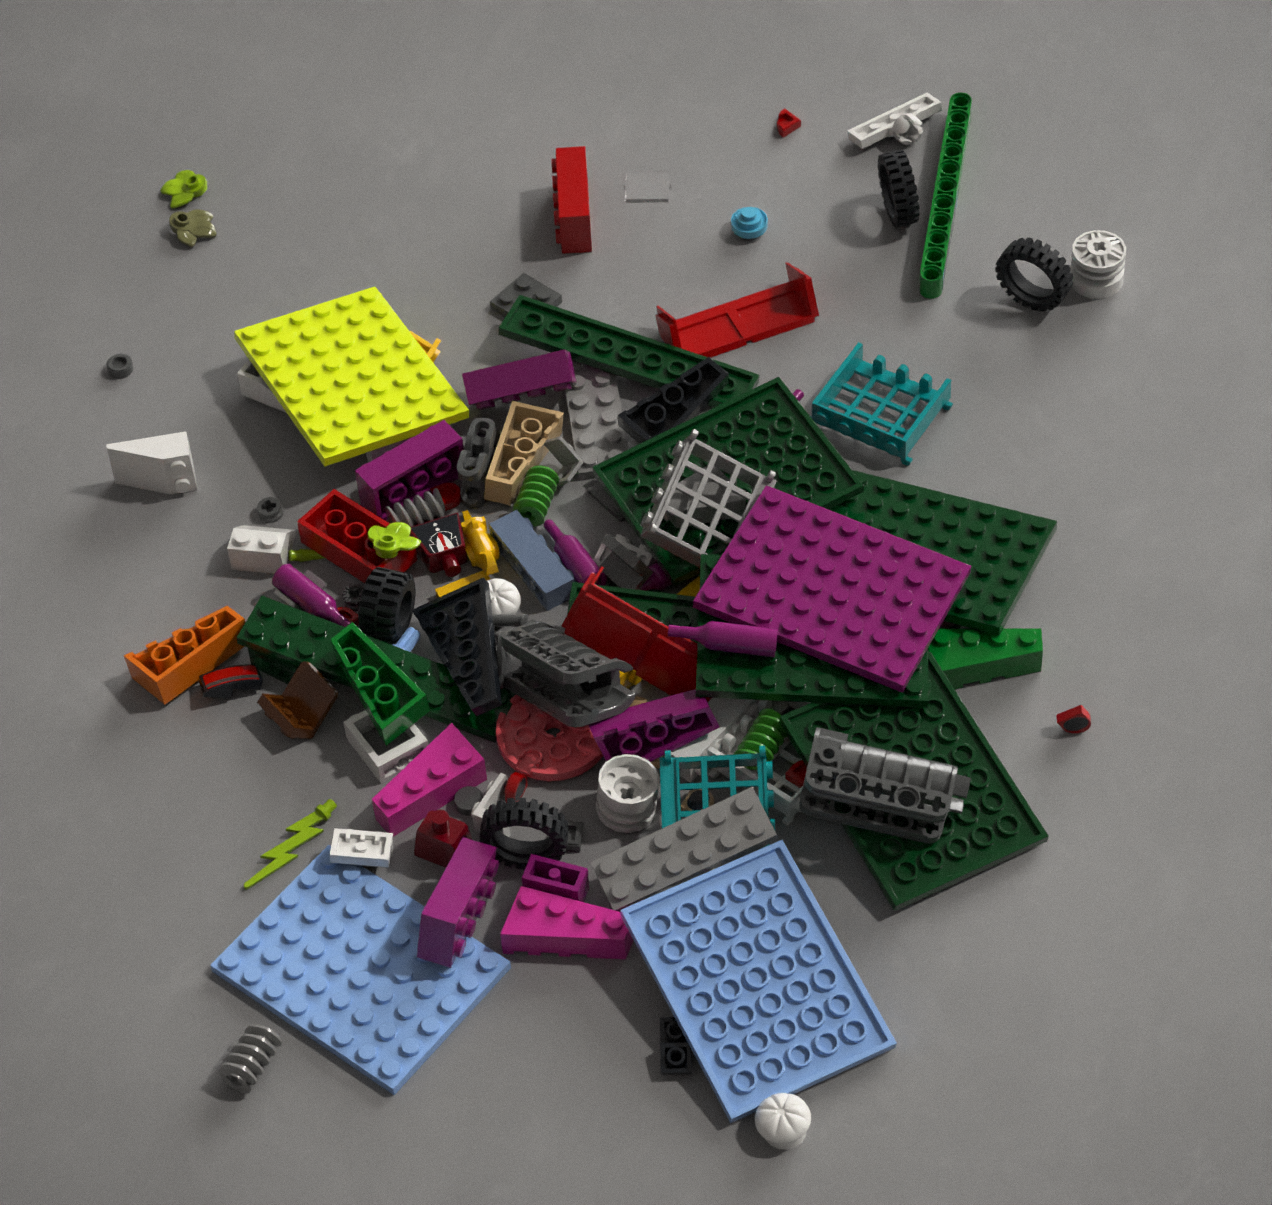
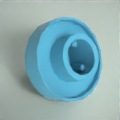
[731,207,768,239]

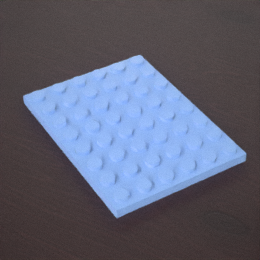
[620,840,897,1123]
[210,845,511,1095]

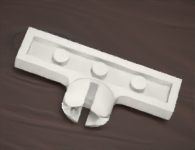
[847,93,942,149]

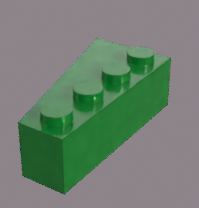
[331,622,430,746]
[928,628,1043,689]

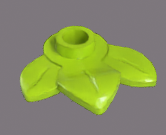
[160,170,207,209]
[368,522,421,558]

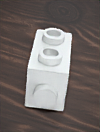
[471,773,510,837]

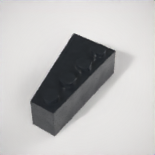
[618,357,729,444]

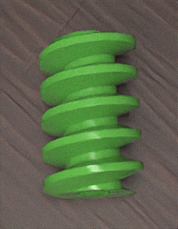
[513,466,559,527]
[733,708,787,771]

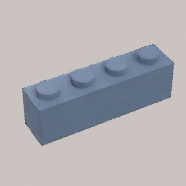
[489,510,576,611]

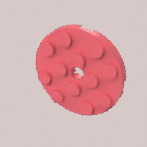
[496,695,603,782]

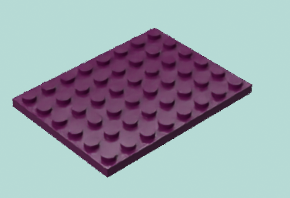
[693,485,971,693]

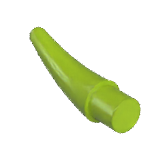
[288,549,324,562]

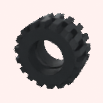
[358,567,416,642]

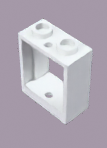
[343,710,428,784]

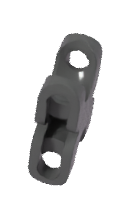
[457,418,496,508]

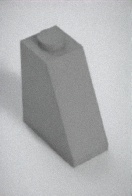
[663,466,746,528]

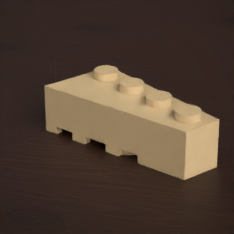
[484,401,564,505]

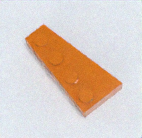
[124,605,246,705]

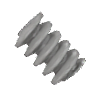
[385,488,445,527]
[219,1024,283,1093]

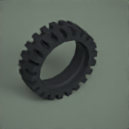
[877,150,920,227]
[995,238,1073,311]
[479,798,569,869]

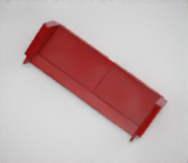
[655,262,819,358]
[561,566,712,702]

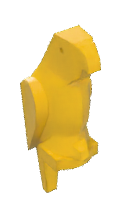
[461,510,499,576]

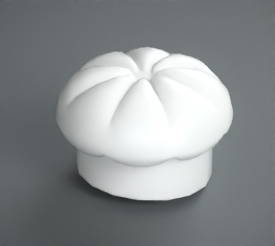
[487,578,521,614]
[755,1093,811,1150]

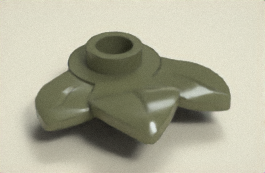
[169,209,216,247]

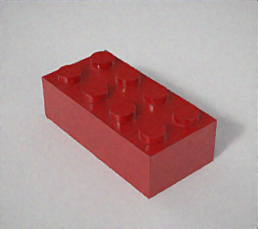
[551,146,592,254]
[297,489,417,583]

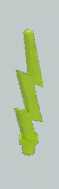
[244,799,337,890]

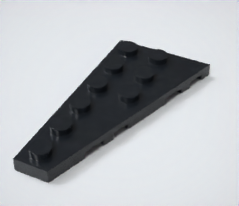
[412,577,502,716]

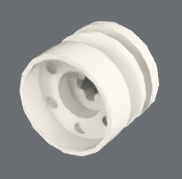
[1070,230,1126,299]
[596,754,660,833]

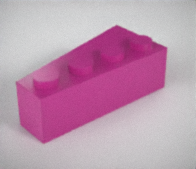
[372,723,487,837]
[500,886,634,960]

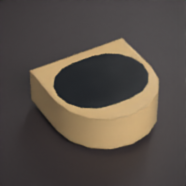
[681,790,714,811]

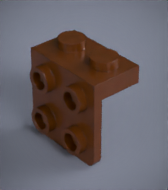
[257,661,338,739]

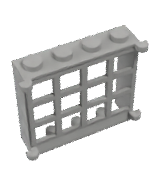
[640,429,776,568]

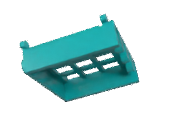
[810,342,953,466]
[659,746,776,859]

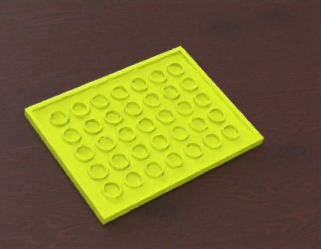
[234,286,469,467]

